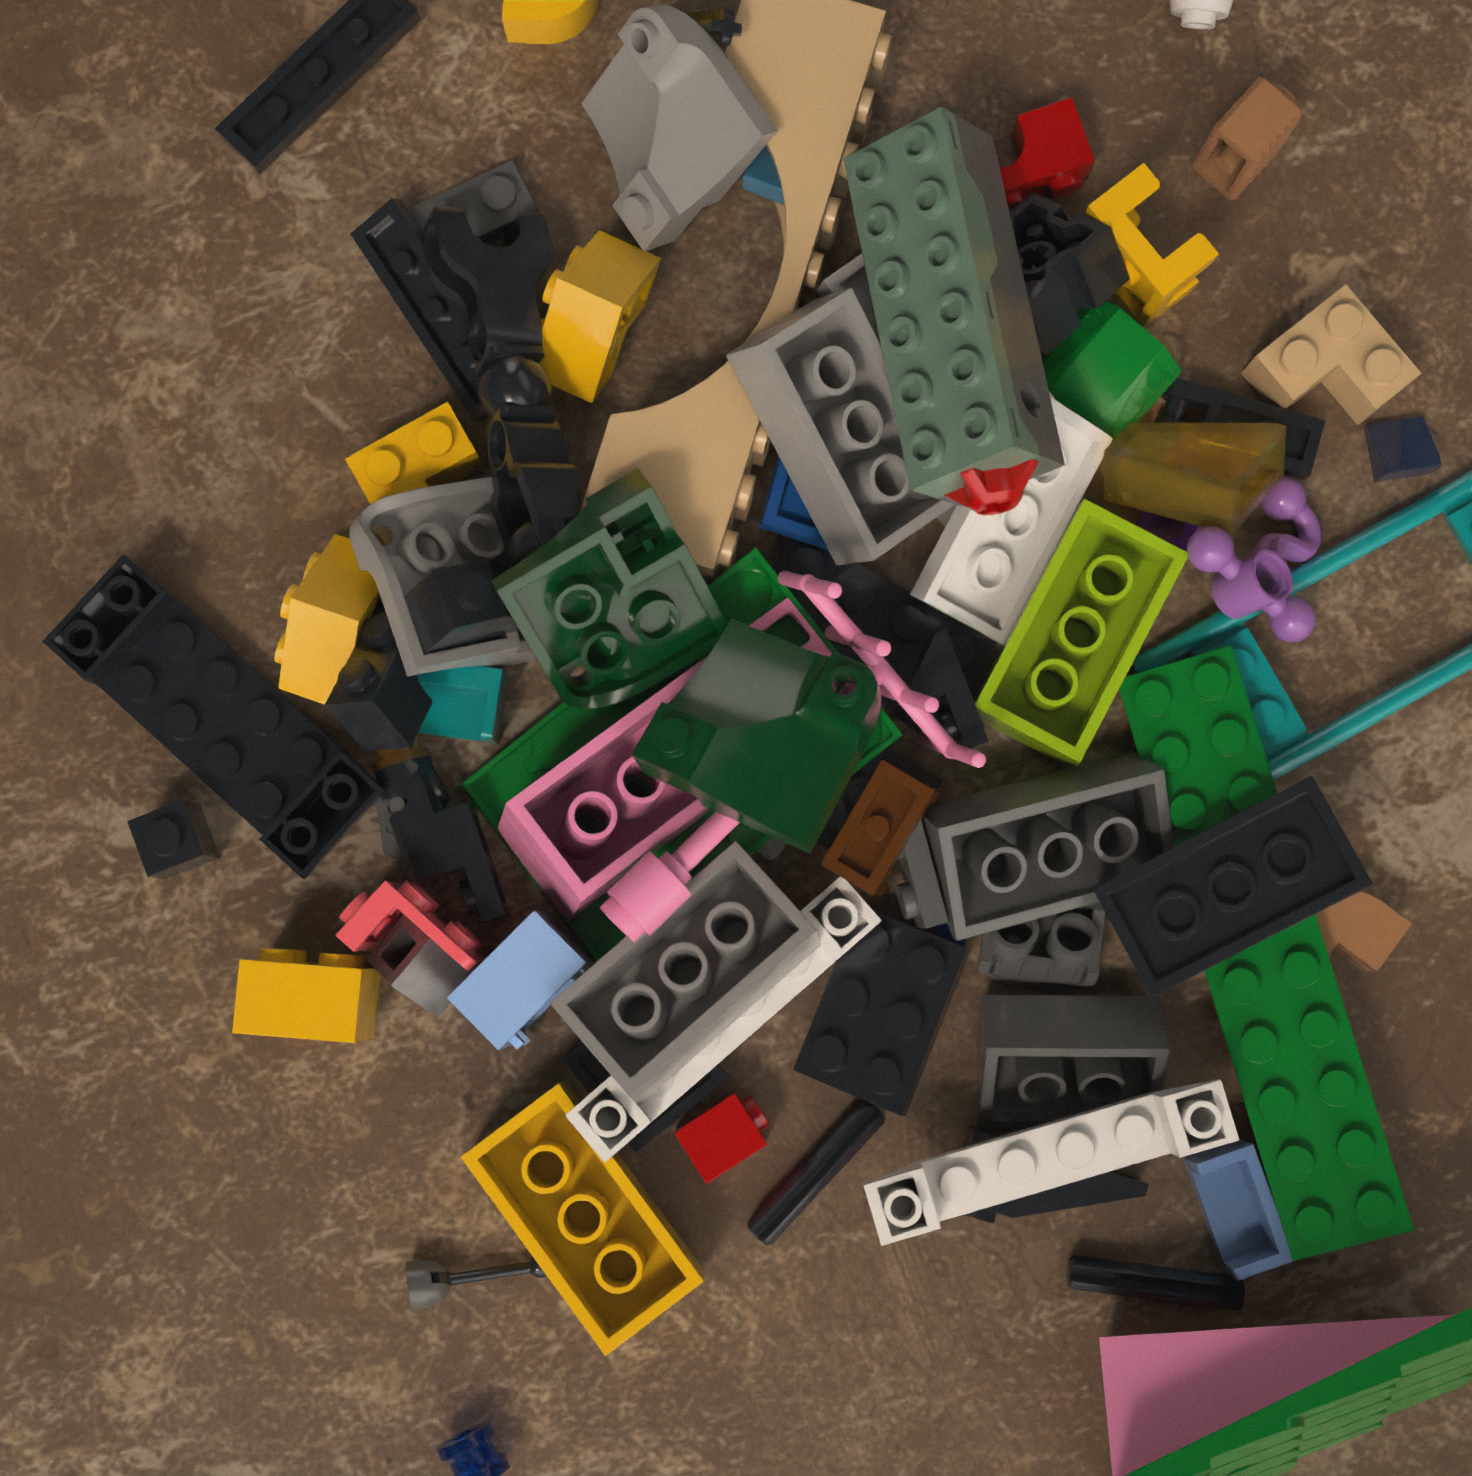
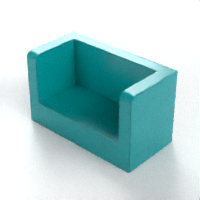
[417,666,509,744]

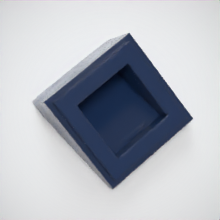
[1364,416,1442,482]

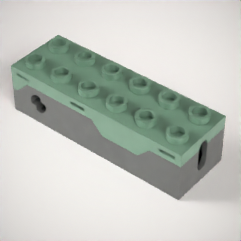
[843,107,1065,516]

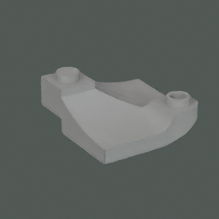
[581,4,778,252]
[350,477,537,677]

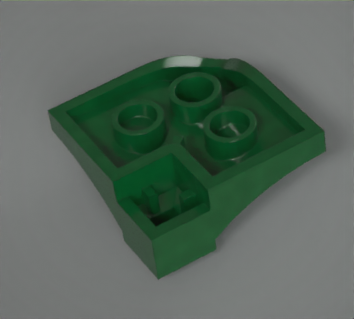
[491,468,728,709]
[632,619,881,853]

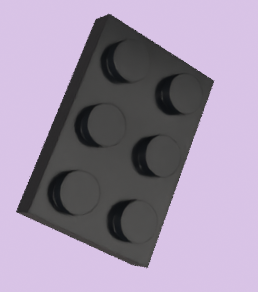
[793,911,971,1116]

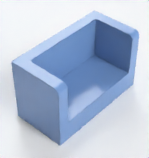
[1182,1139,1294,1280]

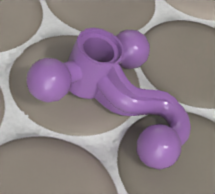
[1187,476,1322,643]

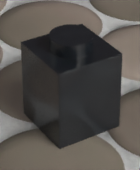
[127,799,220,879]

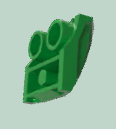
[1041,301,1182,466]

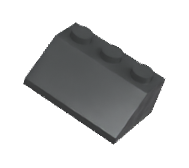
[977,995,1170,1129]

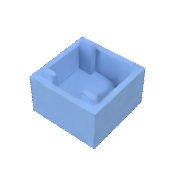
[447,910,594,1050]

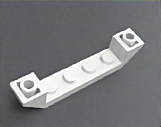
[565,876,882,1162]
[863,1079,1239,1246]

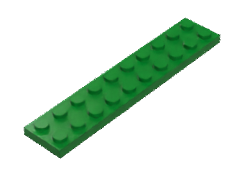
[1119,645,1414,1261]

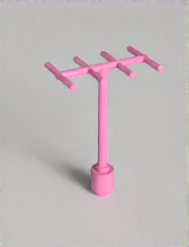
[599,571,986,943]

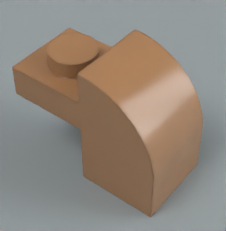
[1316,891,1412,972]

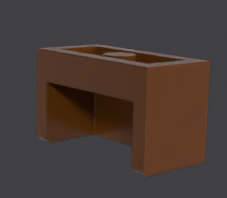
[821,760,943,896]

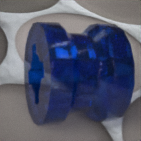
[436,1421,510,1476]

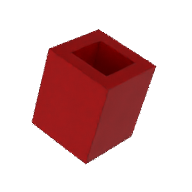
[674,1090,770,1184]

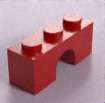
[1000,97,1095,212]

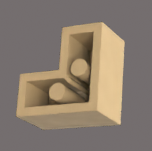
[1241,284,1422,425]

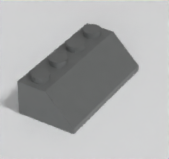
[921,752,1174,941]

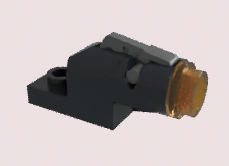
[372,736,511,923]

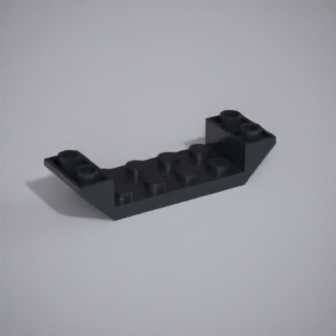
[42,554,385,879]

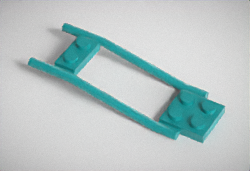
[1131,470,1472,780]

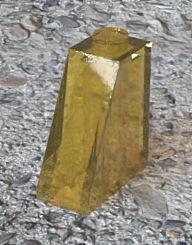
[1099,422,1286,535]

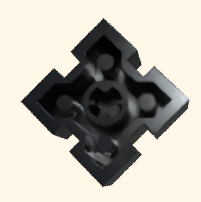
[1009,192,1130,355]

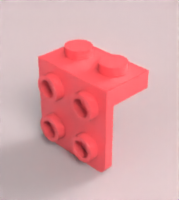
[335,880,485,971]

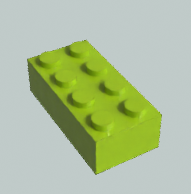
[974,499,1188,768]

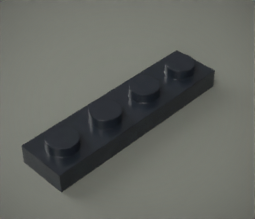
[215,0,421,175]
[350,198,489,422]

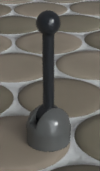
[406,1257,547,1310]

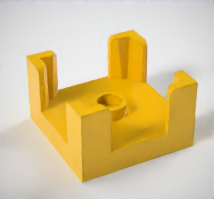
[1084,163,1219,328]

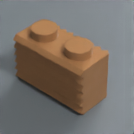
[1191,77,1301,200]

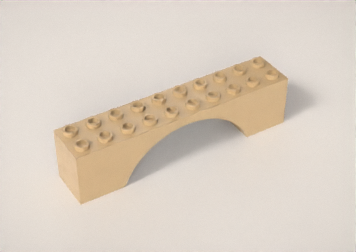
[580,0,892,586]

